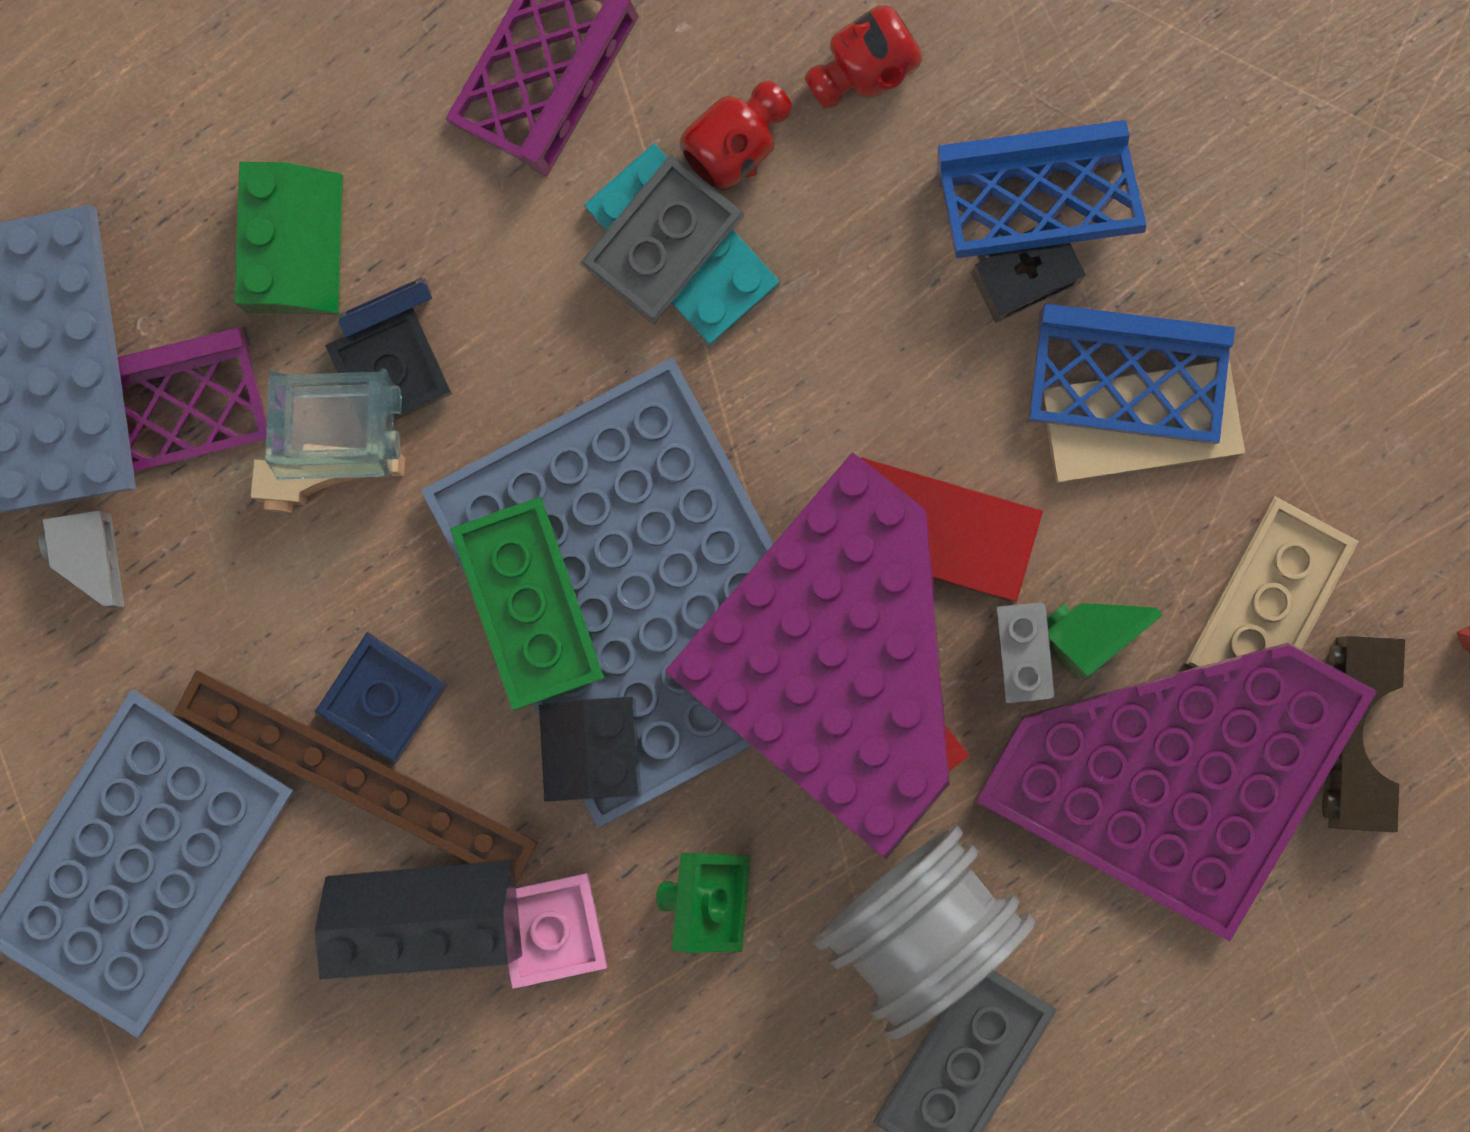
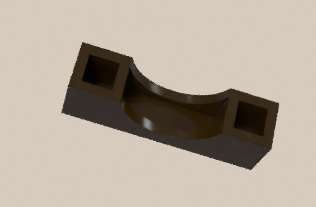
[1322,636,1405,833]

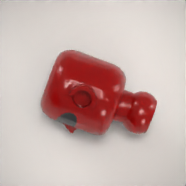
[805,5,922,108]
[680,80,792,190]

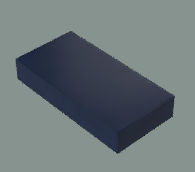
[338,277,432,338]

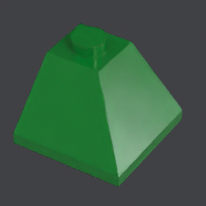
[1047,603,1163,679]

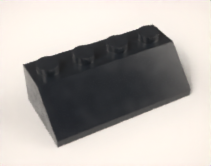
[315,860,523,980]

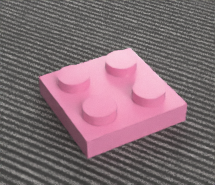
[508,873,608,989]

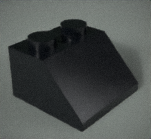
[539,697,641,802]

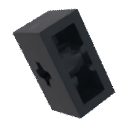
[971,226,1086,323]

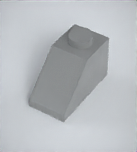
[39,510,125,609]

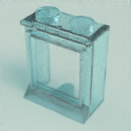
[265,369,402,480]

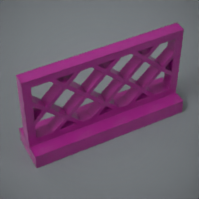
[445,0,639,177]
[118,327,272,471]

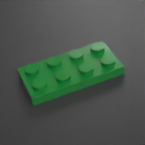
[450,496,605,711]

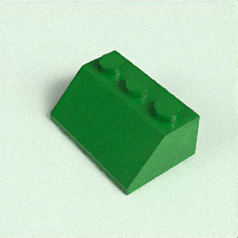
[235,161,343,315]

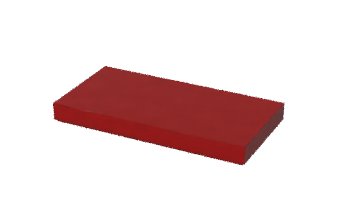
[861,457,1043,603]

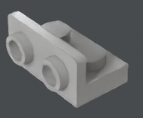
[997,603,1054,703]

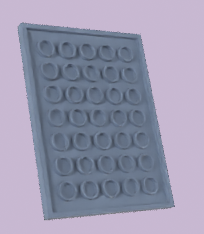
[421,357,773,828]

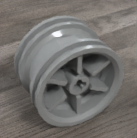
[813,824,1036,1040]

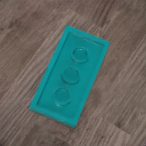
[584,143,780,346]

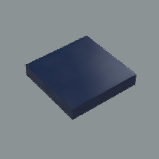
[315,632,448,764]

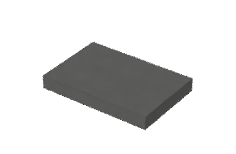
[580,154,744,325]

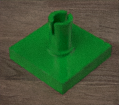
[656,852,751,953]

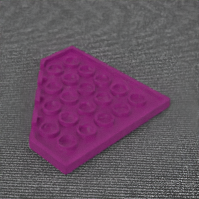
[665,452,950,859]
[976,642,1376,941]

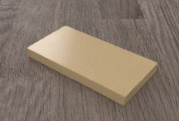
[1042,360,1245,484]
[1184,496,1359,668]

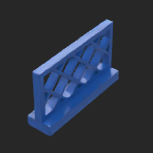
[937,120,1147,259]
[1028,304,1235,444]

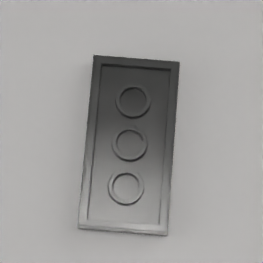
[873,970,1057,1132]

